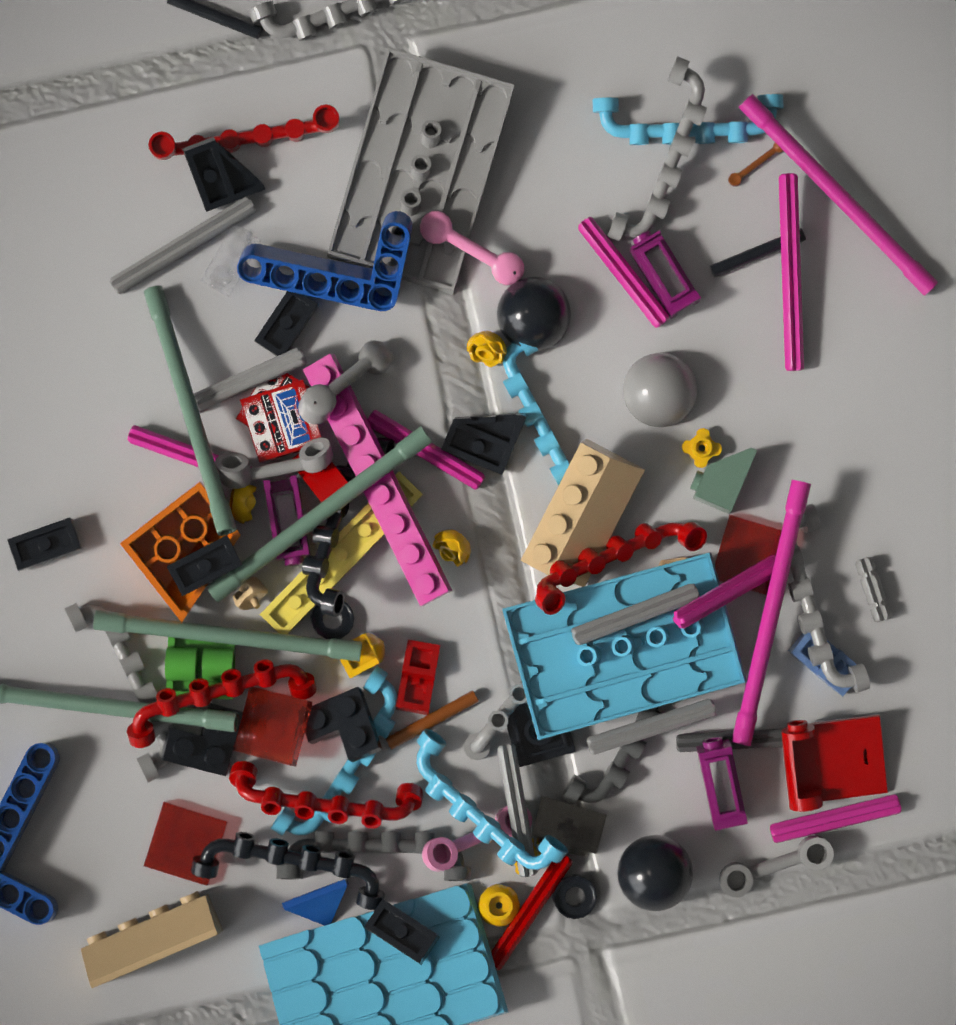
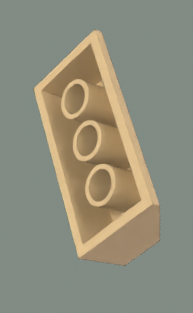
[520,439,645,587]
[81,891,224,988]

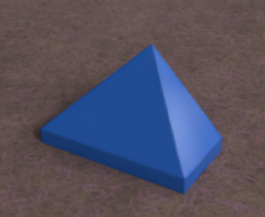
[282,878,349,926]

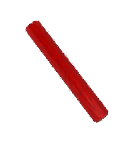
[491,855,573,970]

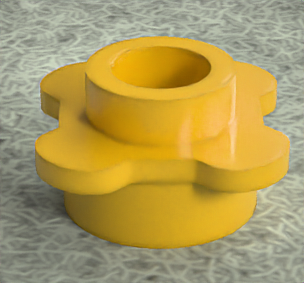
[682,428,722,468]

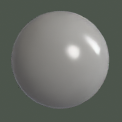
[623,353,697,427]

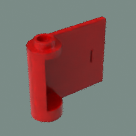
[781,714,888,812]

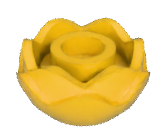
[467,331,507,367]
[229,484,257,524]
[432,529,471,567]
[478,884,520,927]

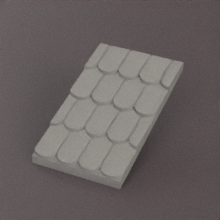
[327,47,515,295]

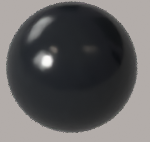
[497,277,571,351]
[617,835,693,911]

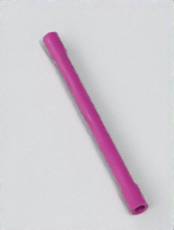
[738,93,938,296]
[731,480,811,746]

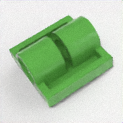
[165,637,236,700]

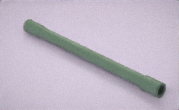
[144,285,237,536]
[206,426,433,603]
[93,610,362,662]
[0,683,239,732]

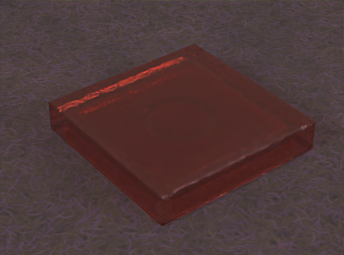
[715,515,782,596]
[233,687,313,767]
[144,802,228,886]

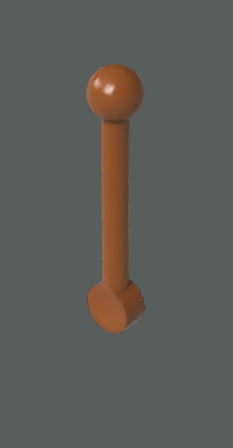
[728,142,784,187]

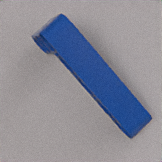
[237,211,413,311]
[0,743,60,925]

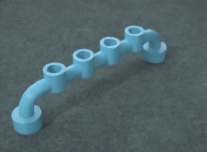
[592,94,784,145]
[503,342,570,485]
[271,666,397,836]
[416,729,568,870]

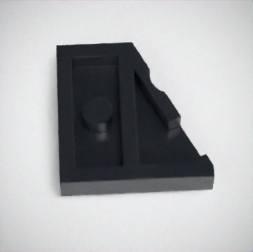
[182,137,266,212]
[441,413,528,475]

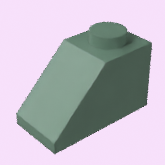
[690,448,757,514]

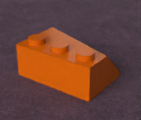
[120,481,241,623]

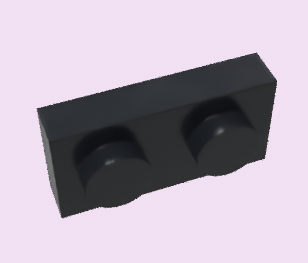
[254,291,319,356]
[7,517,82,571]
[167,535,243,596]
[364,899,440,965]

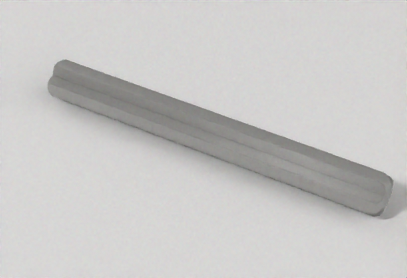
[110,197,256,294]

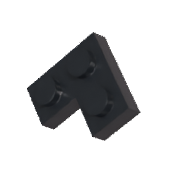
[298,687,383,763]
[160,703,243,776]

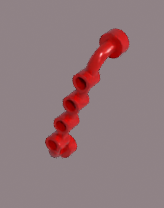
[148,104,340,160]
[535,522,707,615]
[127,659,317,748]
[229,761,423,829]

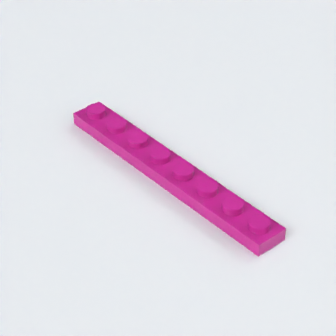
[303,354,453,606]

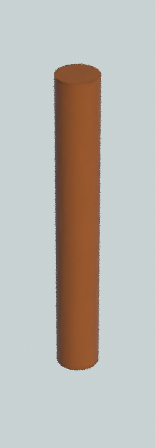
[386,690,479,750]

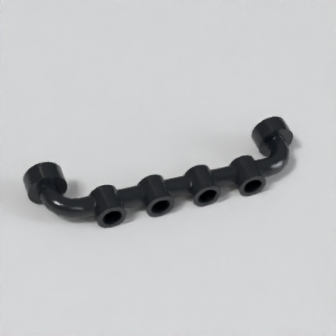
[302,437,395,617]
[191,832,385,910]

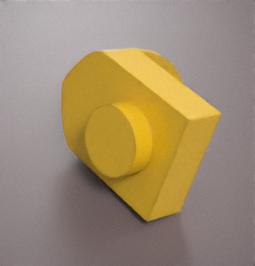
[340,633,385,679]

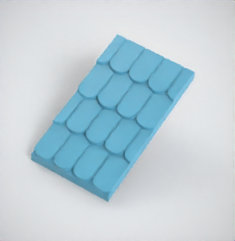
[502,552,747,740]
[259,883,509,1025]

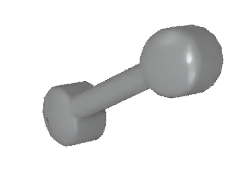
[298,340,393,425]
[215,437,333,489]
[719,835,834,898]

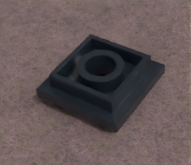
[507,703,576,767]

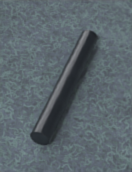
[167,0,263,39]
[710,228,806,278]

